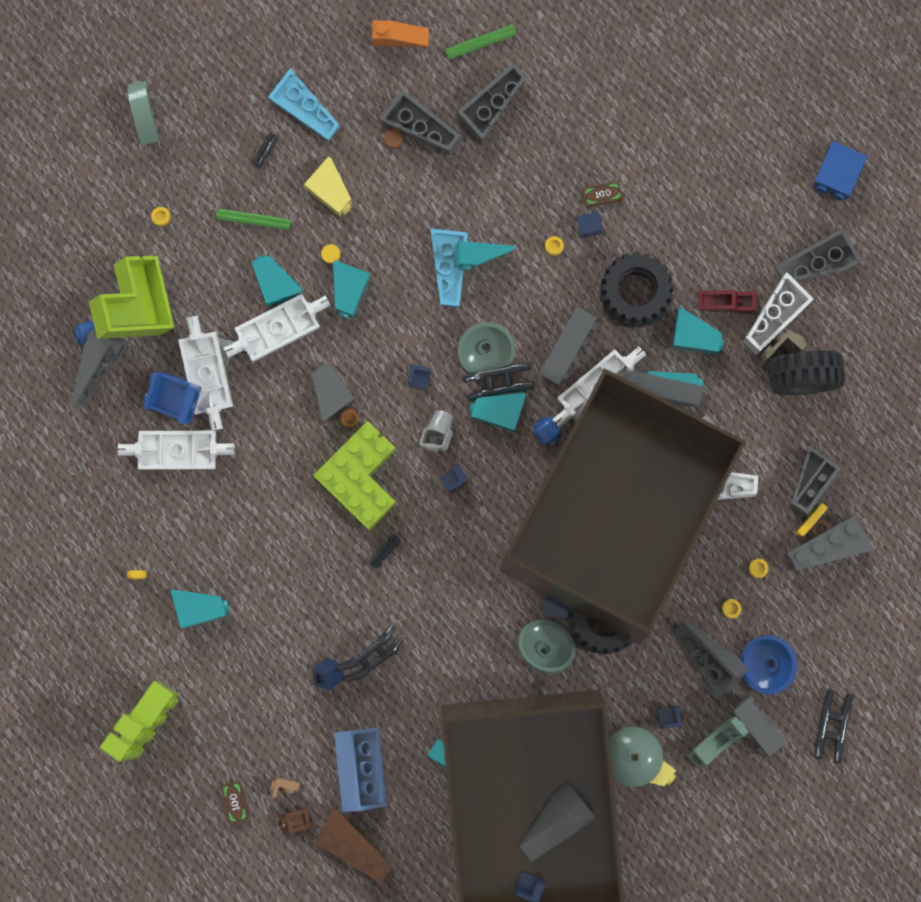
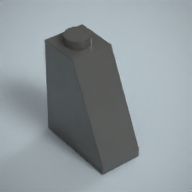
[312,362,356,423]

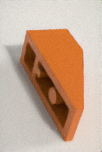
[372,21,429,47]

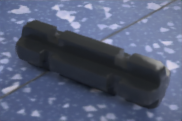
[252,133,278,168]
[370,535,400,568]

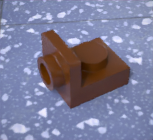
[278,808,312,834]

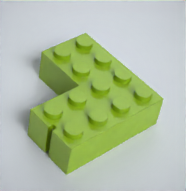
[89,256,175,339]
[313,421,396,531]
[100,681,179,762]

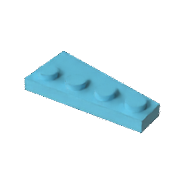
[431,229,468,308]

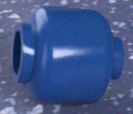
[74,321,95,347]
[533,416,561,445]

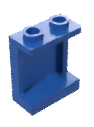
[812,141,867,201]
[143,371,202,424]

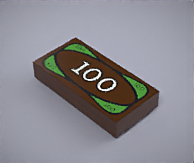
[582,181,623,208]
[221,781,249,824]

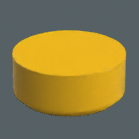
[151,207,171,227]
[545,236,564,256]
[321,244,341,264]
[748,559,768,578]
[127,570,147,579]
[721,599,741,619]

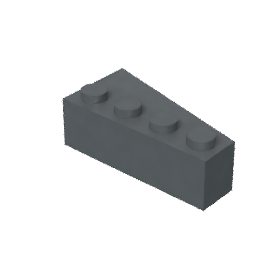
[456,63,526,144]
[379,90,463,155]
[539,307,599,385]
[784,516,874,571]

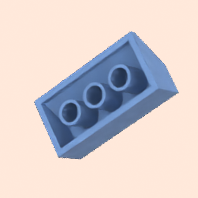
[334,727,387,812]

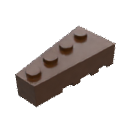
[314,807,393,884]

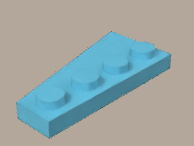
[268,68,340,142]

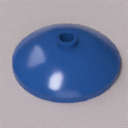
[740,635,798,694]

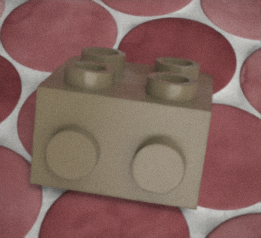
[759,330,807,366]

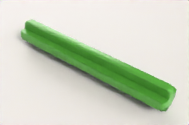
[445,25,516,59]
[216,209,291,230]

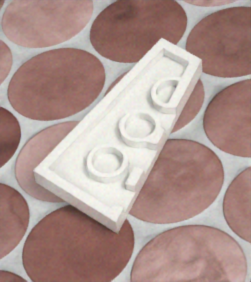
[718,472,758,500]

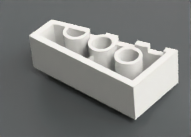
[743,272,813,355]

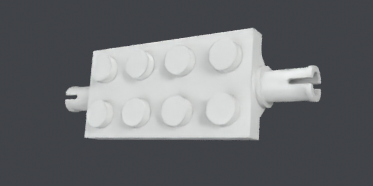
[223,294,330,363]
[178,316,233,431]
[553,346,646,428]
[118,431,235,470]

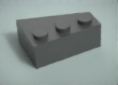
[791,446,842,519]
[728,696,787,757]

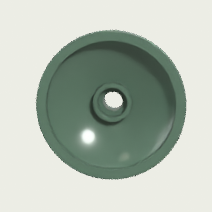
[458,322,515,373]
[518,620,575,673]
[609,727,663,787]

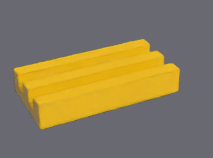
[794,503,828,538]

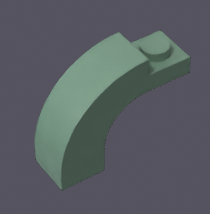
[127,81,160,146]
[686,717,749,770]

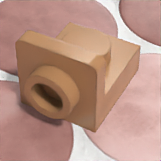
[270,777,301,798]

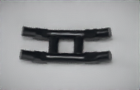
[463,363,535,402]
[337,625,404,683]
[814,689,854,764]

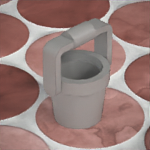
[419,410,453,452]

